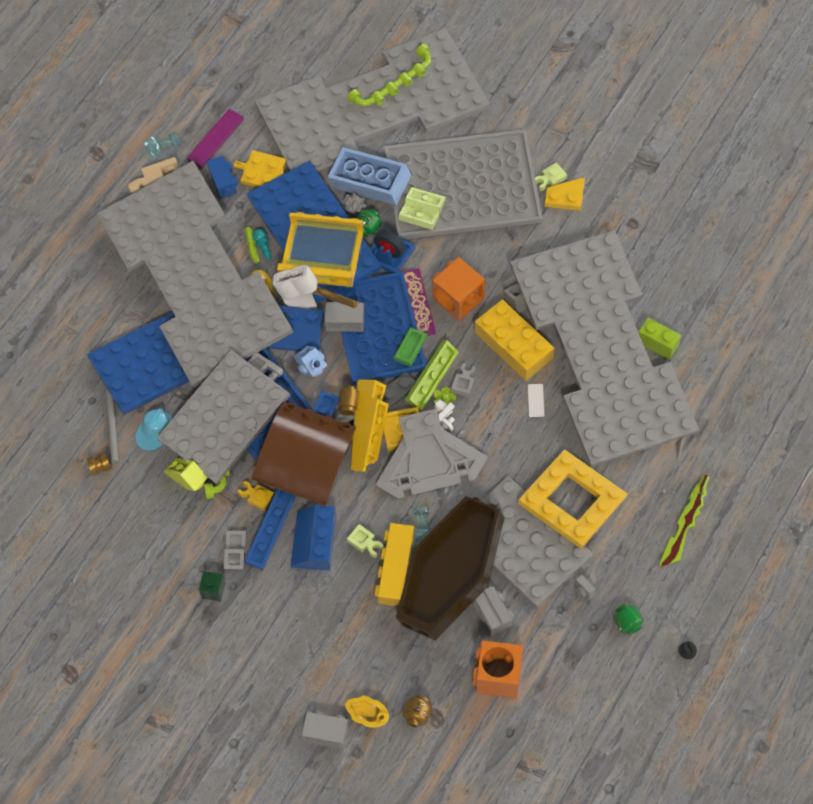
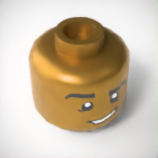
[402,695,433,728]

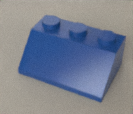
[266,305,324,352]
[291,505,336,571]

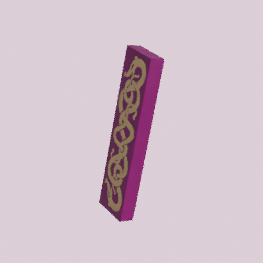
[403,269,436,336]

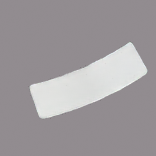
[528,384,544,417]

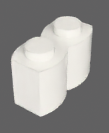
[273,265,318,300]

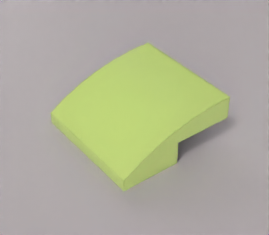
[398,187,446,230]

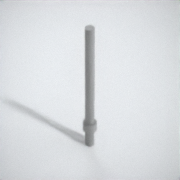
[106,388,119,463]

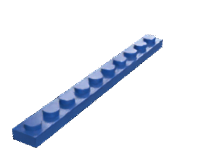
[245,390,339,571]

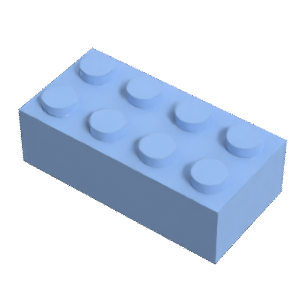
[328,147,411,206]

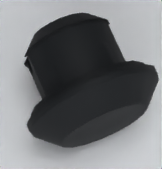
[679,641,697,659]

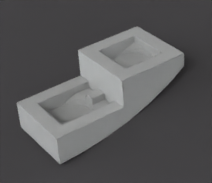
[224,531,247,570]

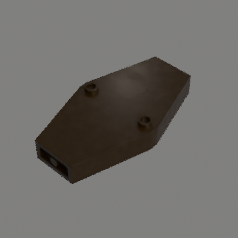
[396,496,504,641]

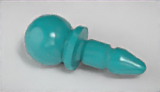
[252,229,271,260]

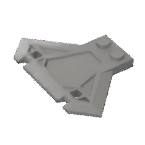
[376,409,488,498]

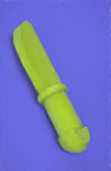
[244,227,260,264]

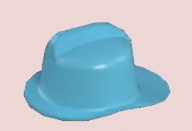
[135,408,173,451]

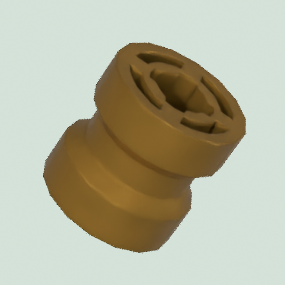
[86,452,111,476]

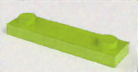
[405,340,459,411]

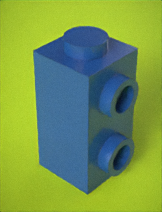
[206,156,238,199]

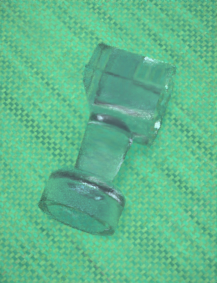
[144,132,180,157]
[413,506,431,543]

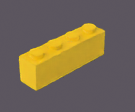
[375,523,414,607]

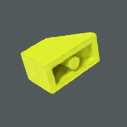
[164,458,208,491]

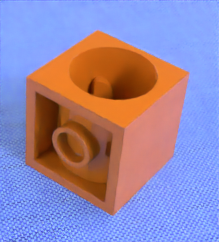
[432,257,486,321]
[473,640,523,698]

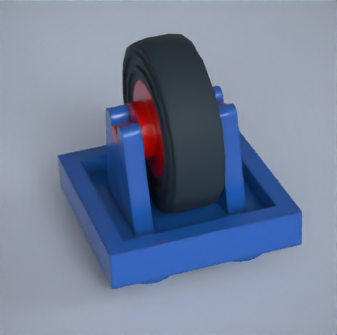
[370,229,415,273]

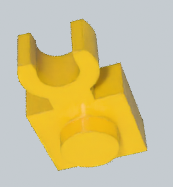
[237,481,274,512]

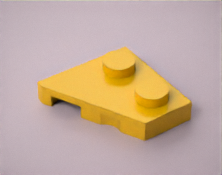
[545,178,585,211]

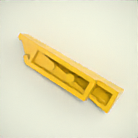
[351,380,389,472]

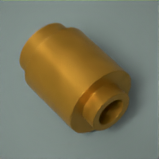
[338,386,359,416]

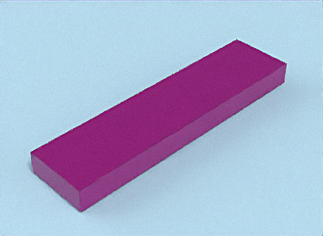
[187,109,244,169]

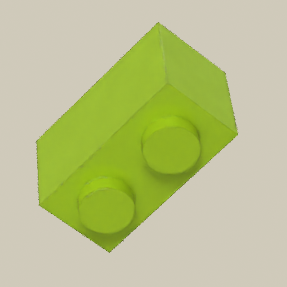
[639,318,681,360]

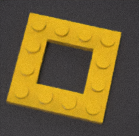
[518,449,628,549]

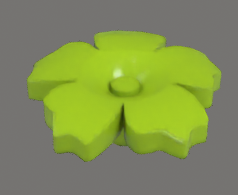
[434,386,456,405]

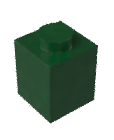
[199,571,225,602]

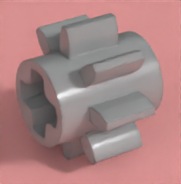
[343,192,367,214]

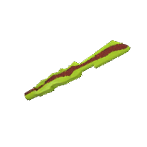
[659,474,710,567]

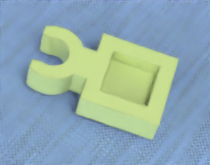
[535,163,567,191]
[347,524,383,558]

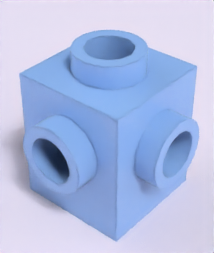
[294,345,327,377]

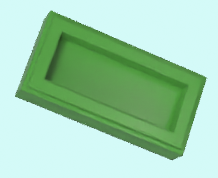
[394,327,427,367]

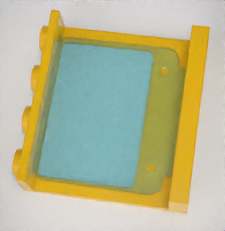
[277,212,364,287]

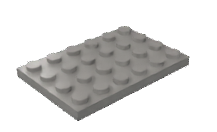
[157,350,291,485]
[482,476,593,609]

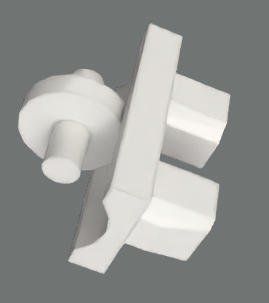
[432,400,455,432]

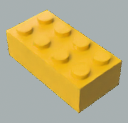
[475,299,555,381]

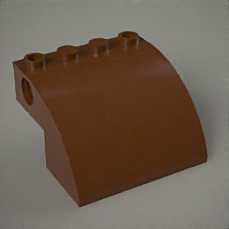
[251,402,356,506]

